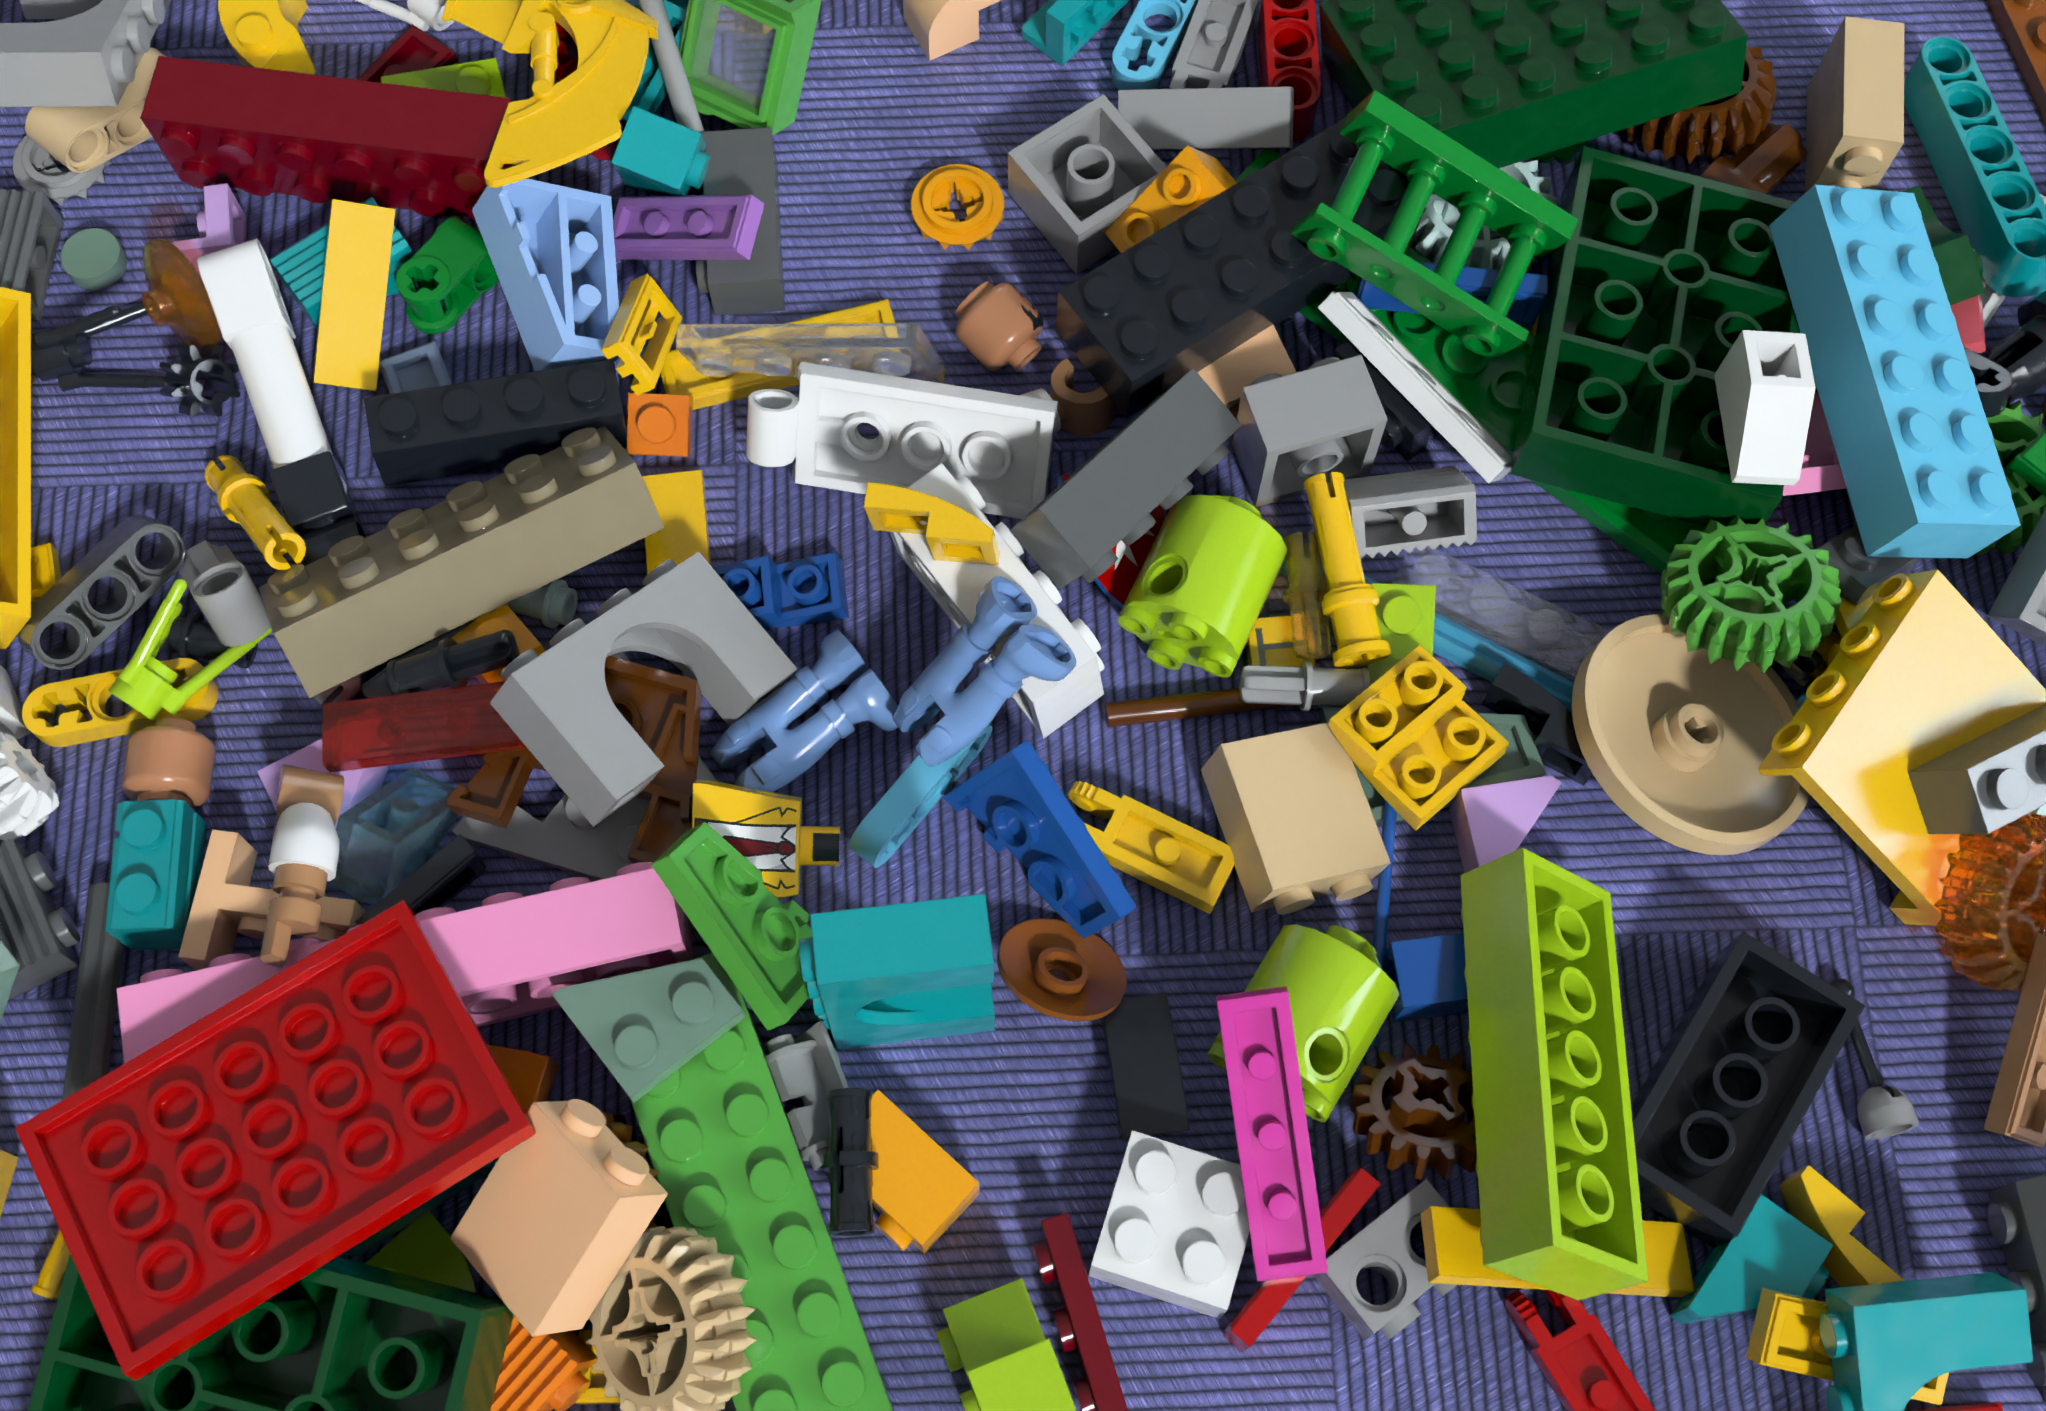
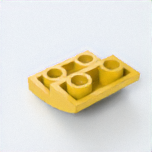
[1328,645,1509,831]

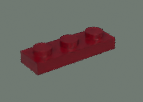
[1032,1213,1128,1411]

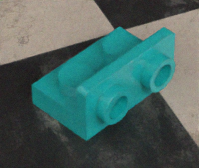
[1022,0,1129,67]

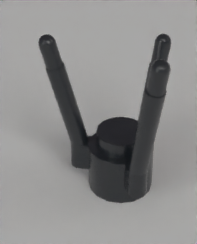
[31,294,176,392]

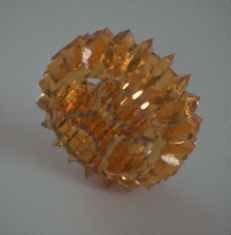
[1934,813,2046,992]

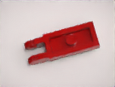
[1504,1290,1655,1411]

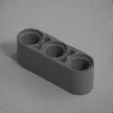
[17,515,186,670]

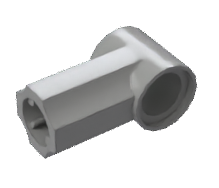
[178,540,271,647]

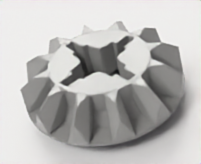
[13,135,112,206]

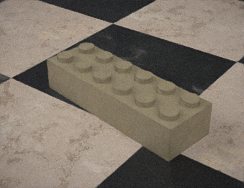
[258,426,665,698]

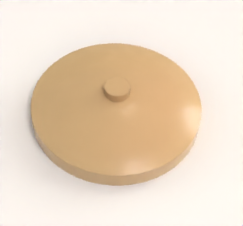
[1572,614,1810,856]

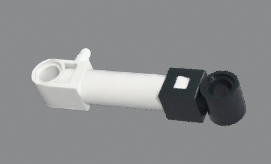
[197,238,366,566]

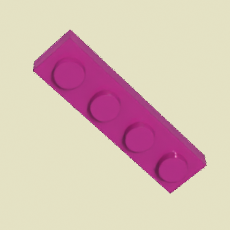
[1216,986,1328,1282]

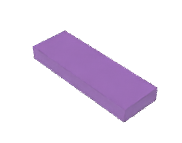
[613,195,765,260]

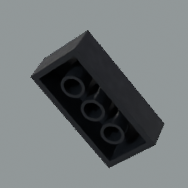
[1631,931,1865,1248]

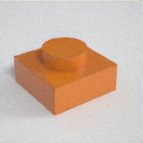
[627,393,693,457]

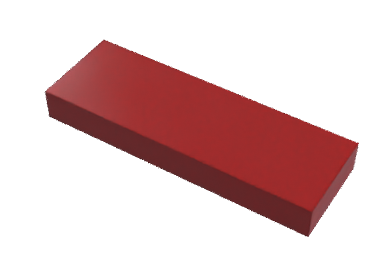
[1223,1168,1381,1352]

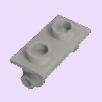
[765,1021,849,1171]

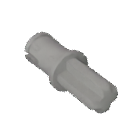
[1239,660,1370,712]

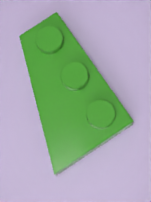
[651,822,812,1031]

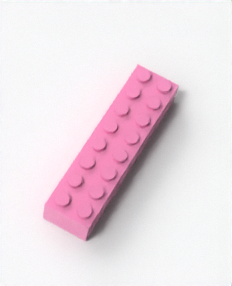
[116,862,696,1064]

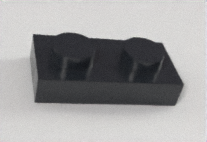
[1333,339,1432,462]

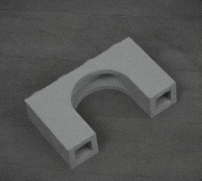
[0,0,171,107]
[490,552,797,827]

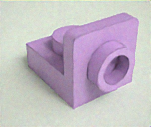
[171,183,247,283]

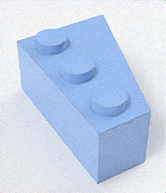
[472,178,619,371]

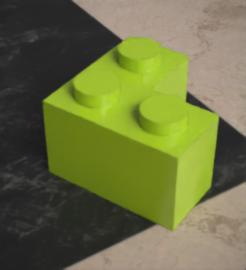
[936,1278,1076,1411]

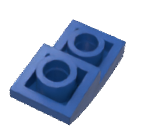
[712,552,849,629]

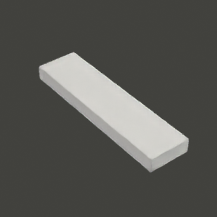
[1318,292,1513,483]

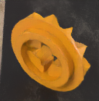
[911,164,1004,251]

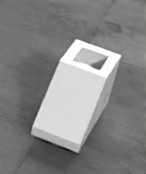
[1714,330,1816,486]

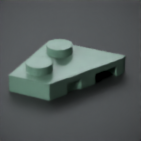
[552,958,746,1103]

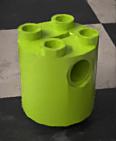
[1117,495,1287,678]
[1207,924,1400,1122]

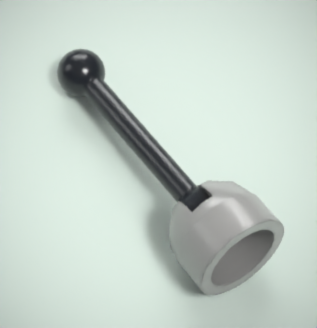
[1830,978,1919,1140]

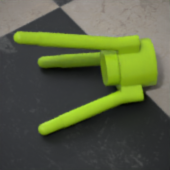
[108,579,272,721]

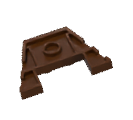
[446,656,702,864]

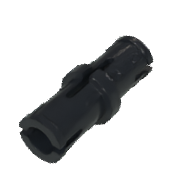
[823,1088,879,1236]

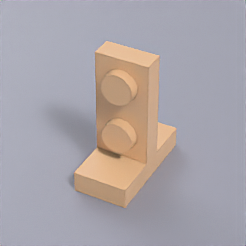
[178,829,366,970]

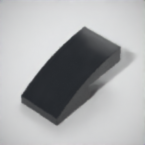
[1481,663,1593,786]
[1102,992,1190,1140]

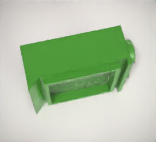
[679,0,822,135]

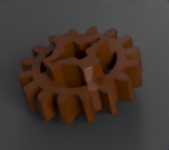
[1351,1044,1477,1180]

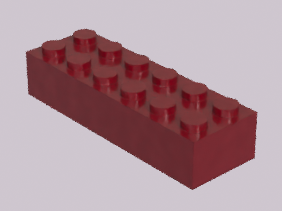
[140,56,532,221]

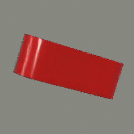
[1257,0,1321,143]

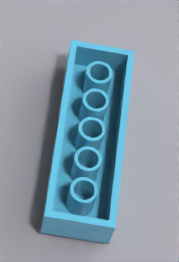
[1769,184,2021,558]

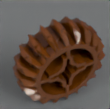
[1625,47,1777,165]

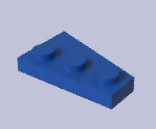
[943,740,1137,939]

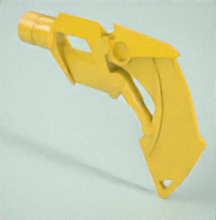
[442,0,658,188]

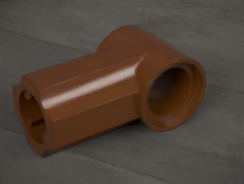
[1700,123,1808,195]

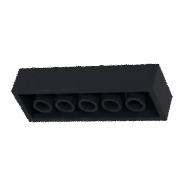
[1055,118,1422,418]

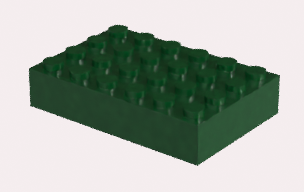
[1319,0,1748,169]
[1510,146,1801,527]
[27,1254,514,1411]

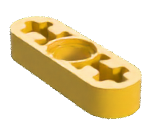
[22,658,219,747]

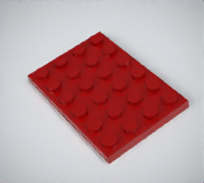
[15,900,536,1381]

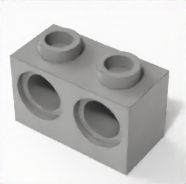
[1312,1179,1456,1341]

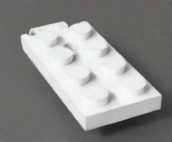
[746,362,1058,519]

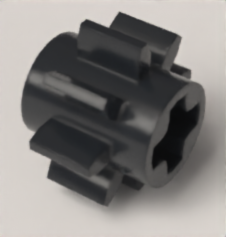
[159,343,241,417]

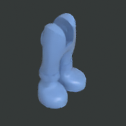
[892,576,1077,767]
[710,629,898,792]

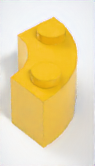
[218,0,316,75]

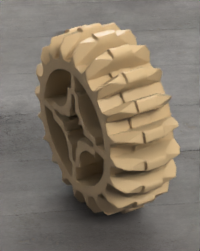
[585,1226,757,1411]

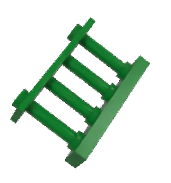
[1290,90,1579,360]

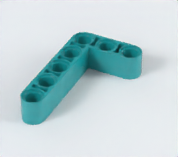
[1904,36,2046,298]

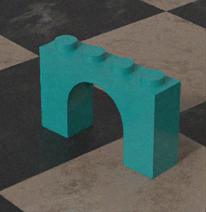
[799,894,995,1050]
[1819,1272,2033,1411]

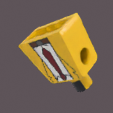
[692,780,840,898]

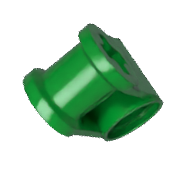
[395,217,499,334]

